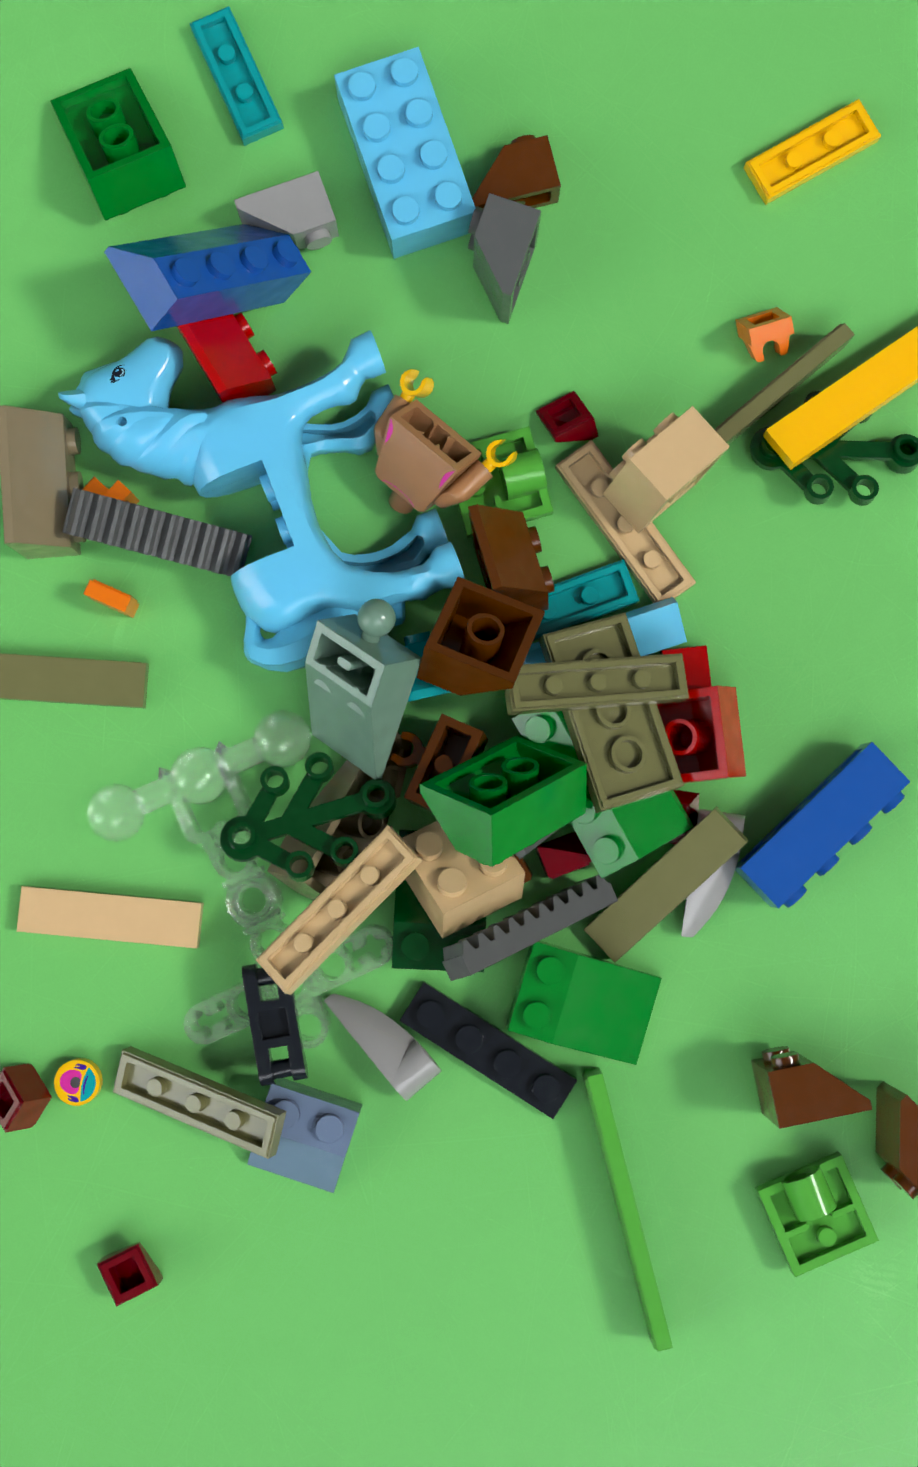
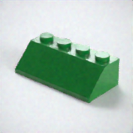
[512,711,694,878]

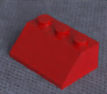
[177,312,277,403]

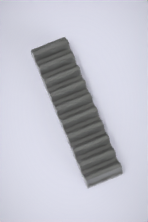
[62,487,252,577]
[442,875,618,981]

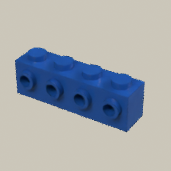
[735,742,910,908]

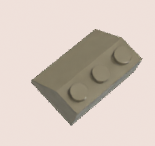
[0,405,86,559]

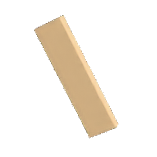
[555,440,696,603]
[256,825,423,995]
[16,886,204,949]

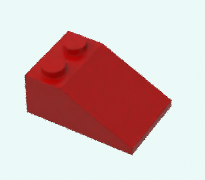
[657,685,746,784]

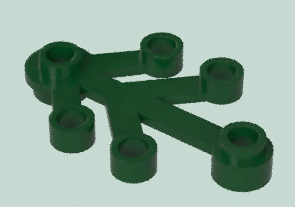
[750,391,918,506]
[220,752,396,882]

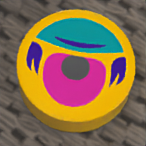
[54,1058,103,1106]

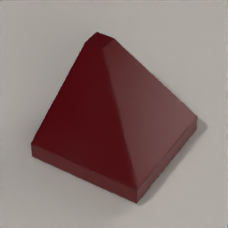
[536,391,599,442]

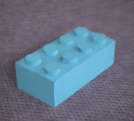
[334,47,475,259]

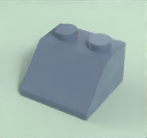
[248,1078,363,1193]

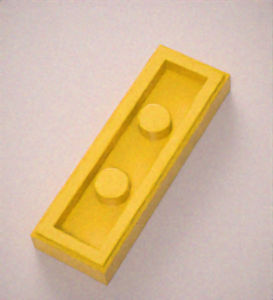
[744,99,881,205]

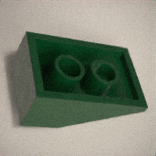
[392,830,486,972]

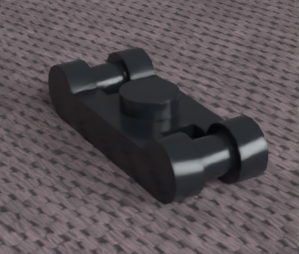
[242,964,308,1086]

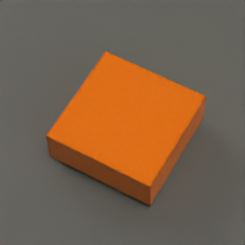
[83,579,140,618]

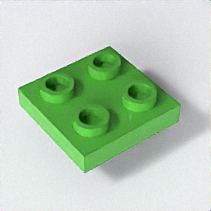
[458,426,553,538]
[755,1152,879,1277]

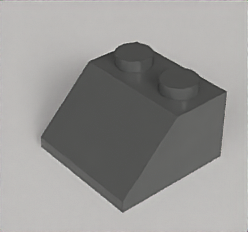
[468,193,541,324]

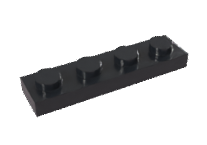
[400,981,577,1119]

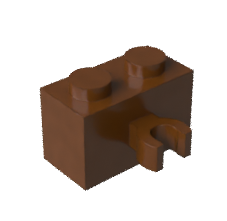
[391,714,488,812]

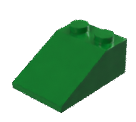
[50,68,186,221]
[506,941,662,1065]

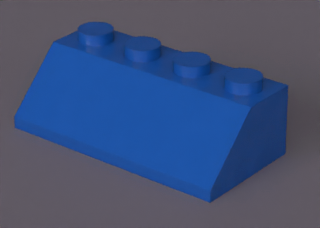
[104,224,311,332]

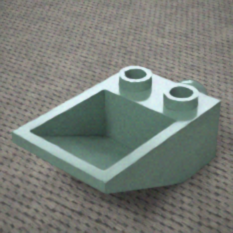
[305,599,422,780]

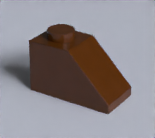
[472,135,561,208]

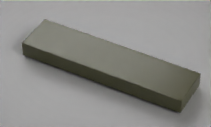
[714,323,855,445]
[0,653,149,709]
[505,653,689,715]
[584,806,748,963]
[113,1046,287,1159]

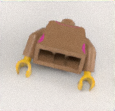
[374,369,517,514]

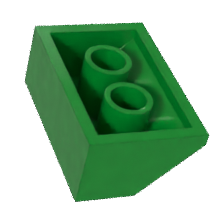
[420,736,587,867]

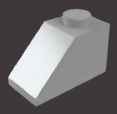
[234,171,339,250]

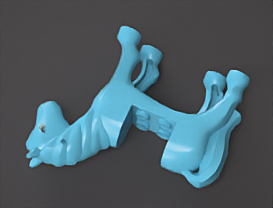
[58,330,465,672]

